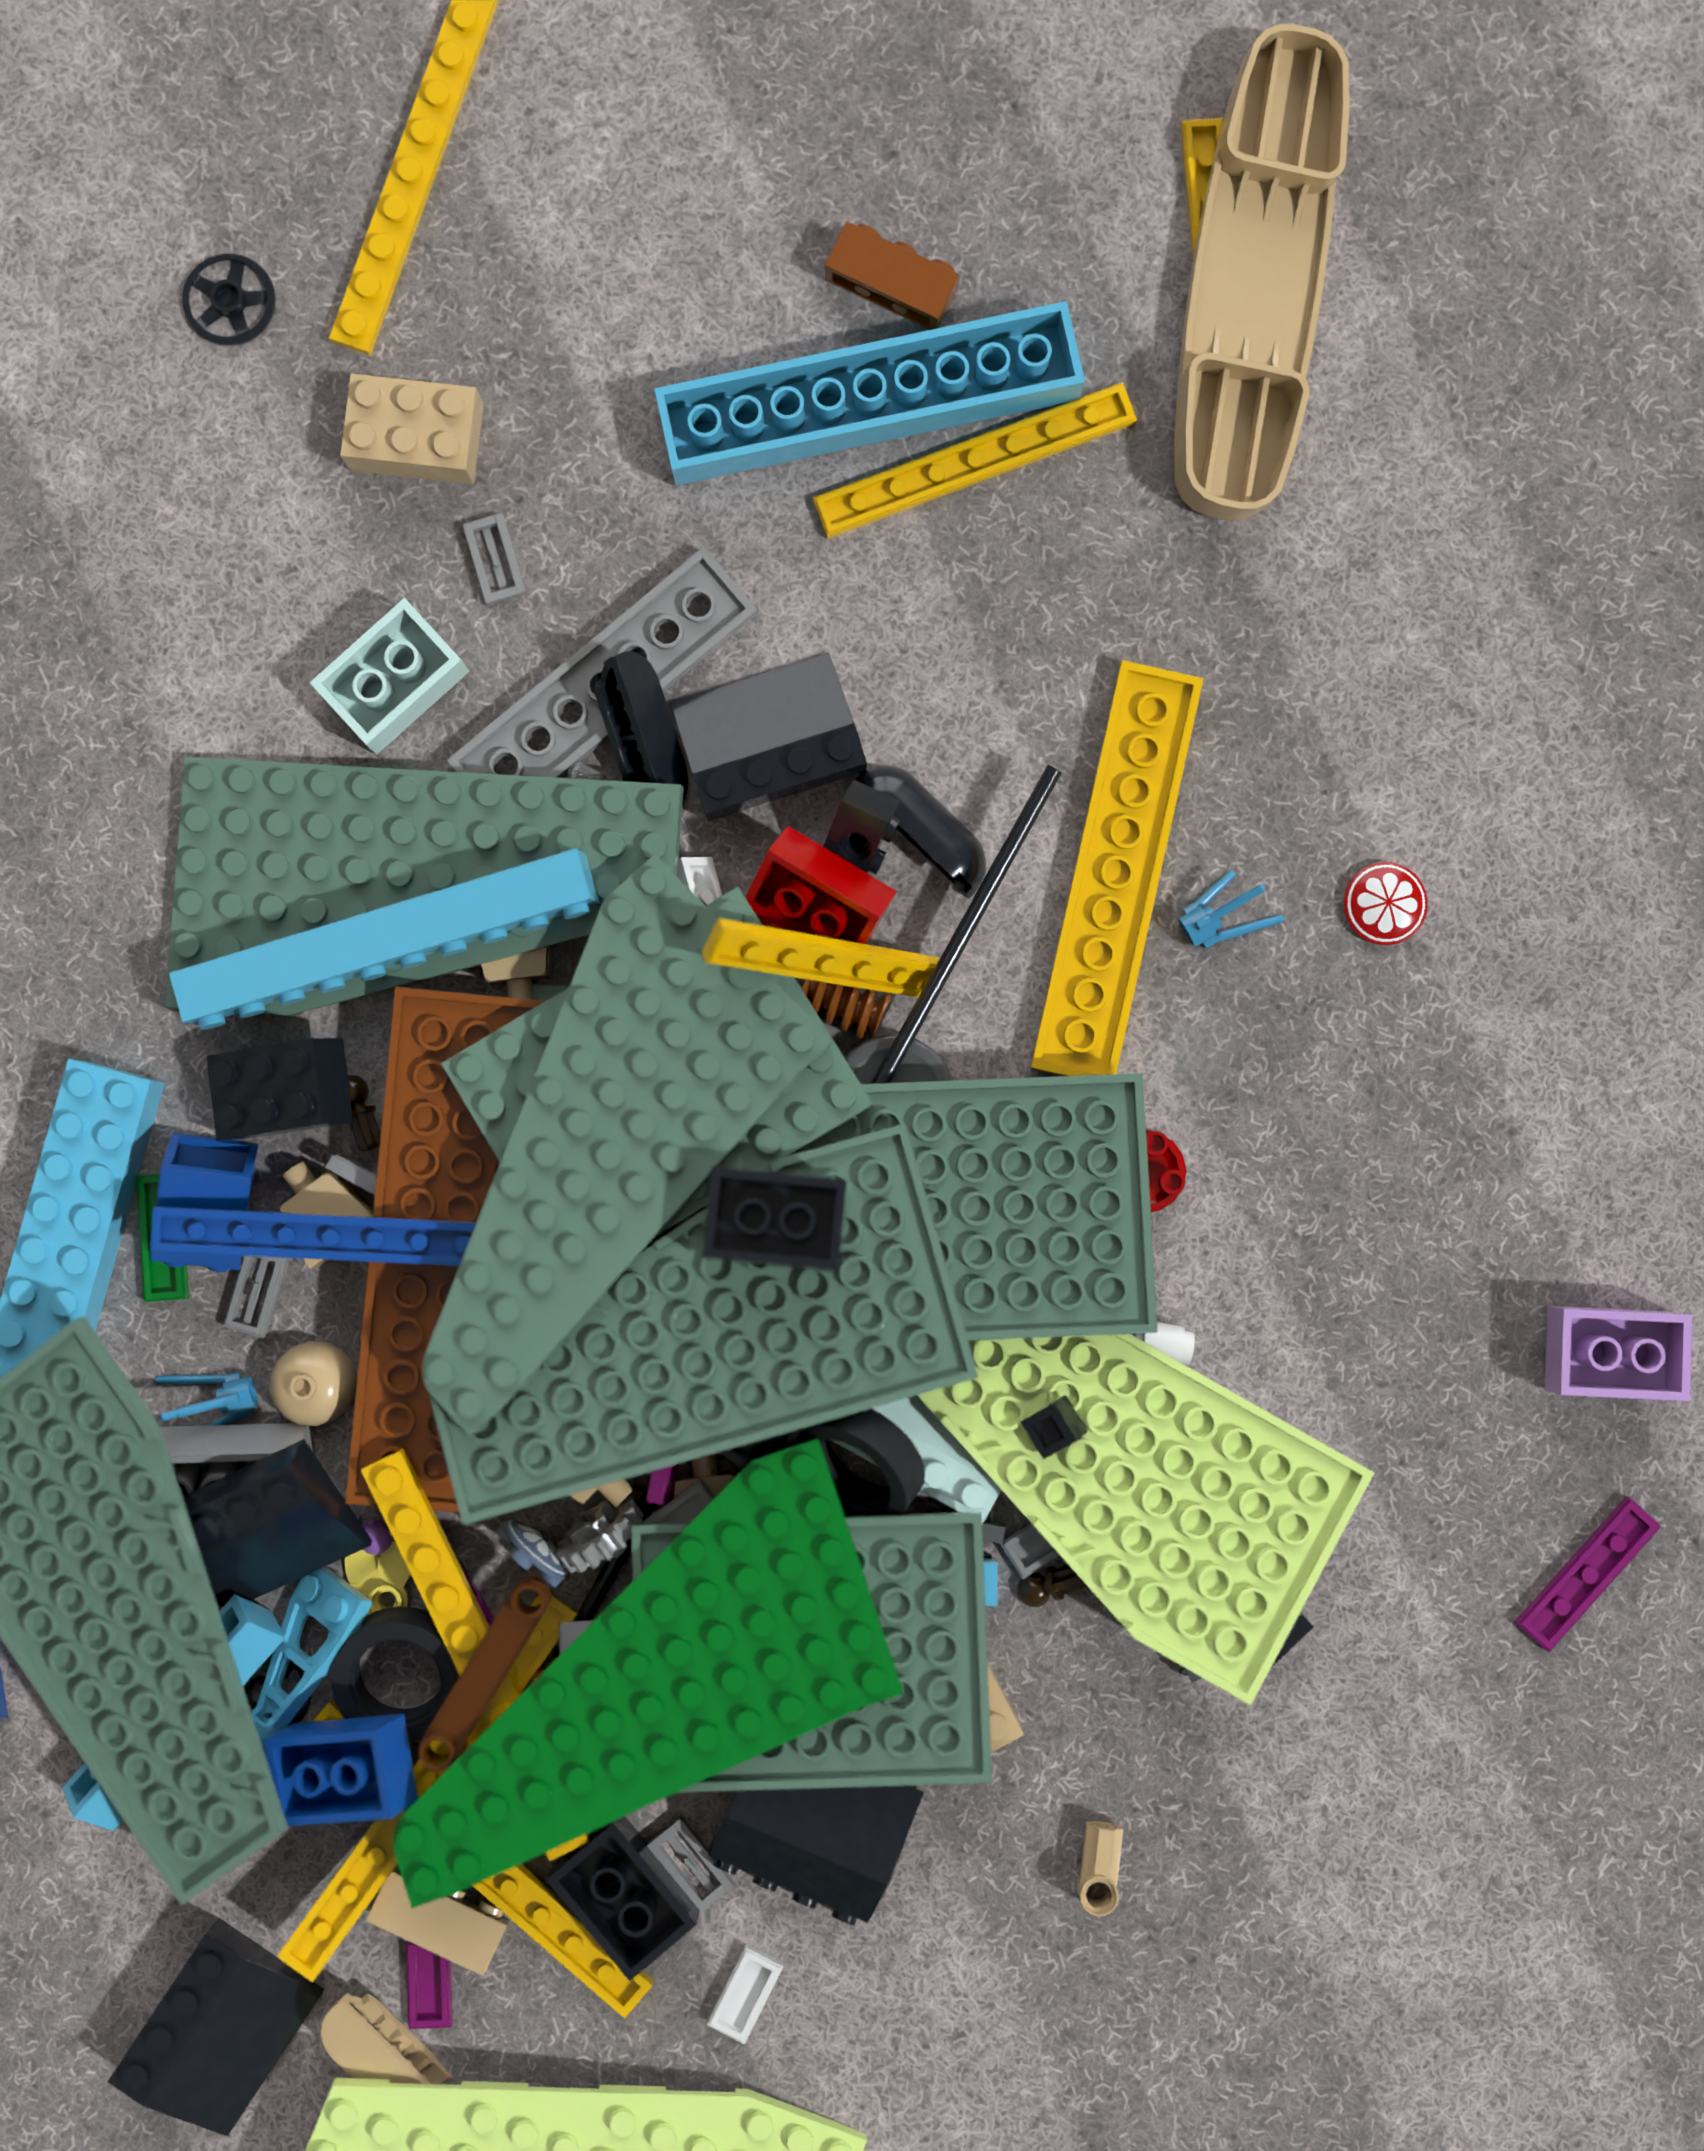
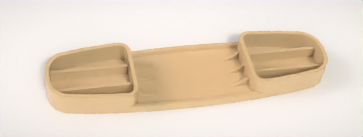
[1174,24,1350,520]

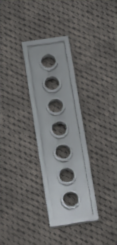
[447,546,758,778]

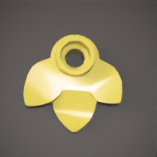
[345,1541,411,1614]

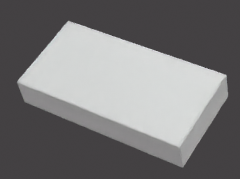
[706,1944,784,2045]

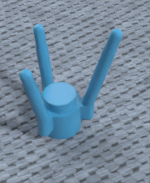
[1178,871,1284,949]
[155,1371,259,1426]

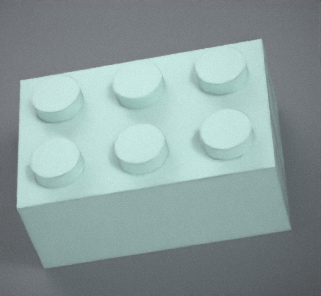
[310,598,470,754]

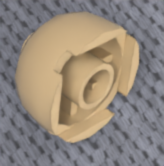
[269,1341,357,1426]

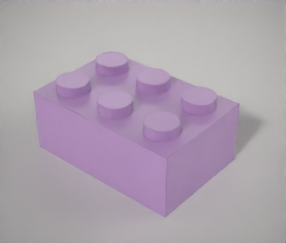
[1544,1306,1693,1401]

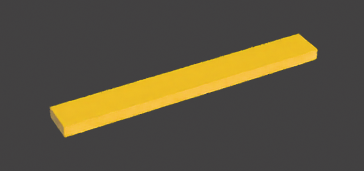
[813,382,1138,539]

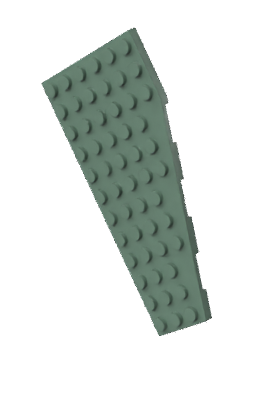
[430,1124,979,1525]

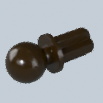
[348,1075,381,1151]
[1017,1565,1088,1608]

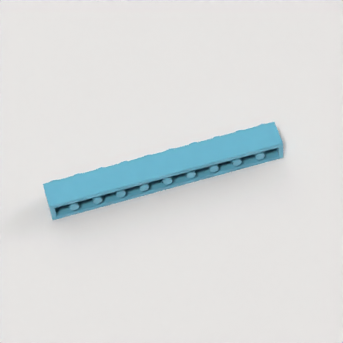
[169,848,600,1030]

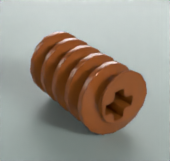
[802,979,891,1039]

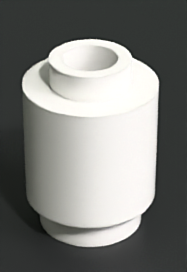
[1131,1322,1195,1366]

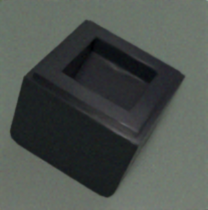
[1021,1395,1087,1460]

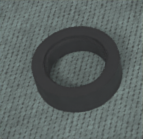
[794,1408,925,1516]
[331,1606,460,1743]

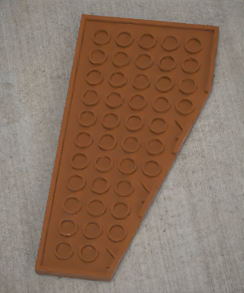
[345,987,545,1512]

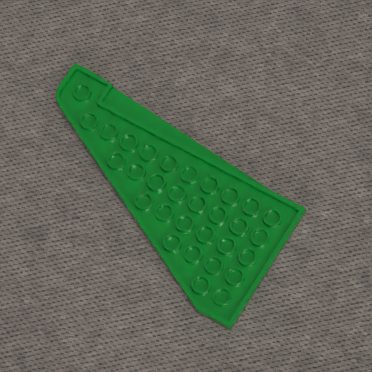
[393,1437,903,1908]

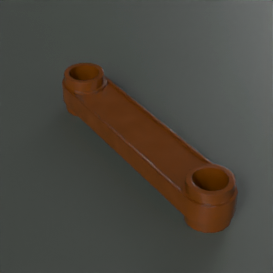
[419,1576,551,1771]

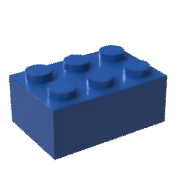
[263,1714,418,1826]

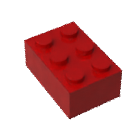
[745,826,897,945]

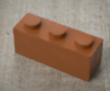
[825,221,960,330]

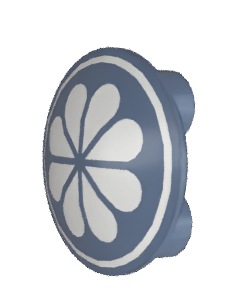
[497,1519,570,1588]

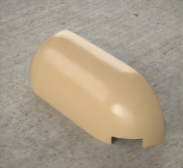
[321,1993,452,2085]

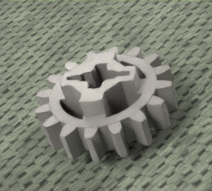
[555,1495,644,1574]

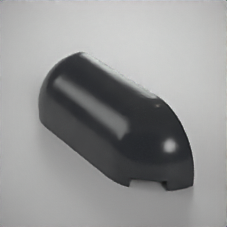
[595,651,688,805]
[850,766,986,898]

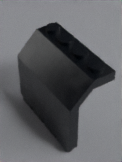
[708,1785,924,1926]

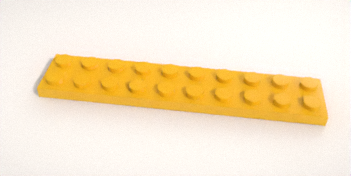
[1030,660,1204,1076]

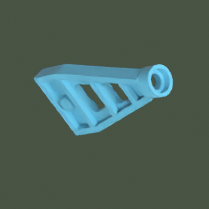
[251,1566,373,1745]

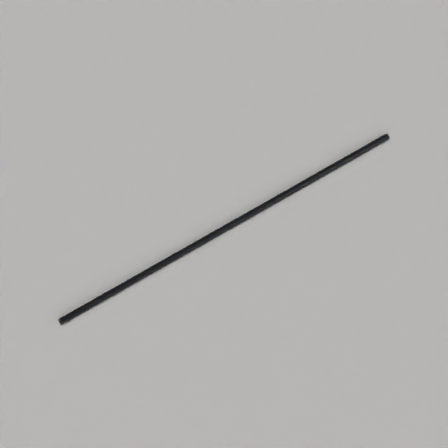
[553,765,1062,1659]

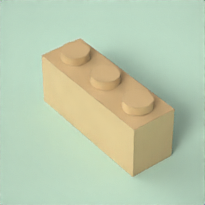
[366,1867,509,1976]

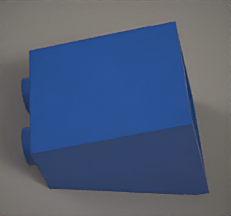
[150,1133,259,1272]

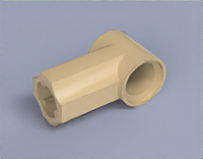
[1076,1821,1123,1917]

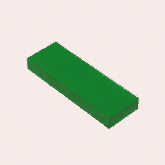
[136,1174,189,1302]

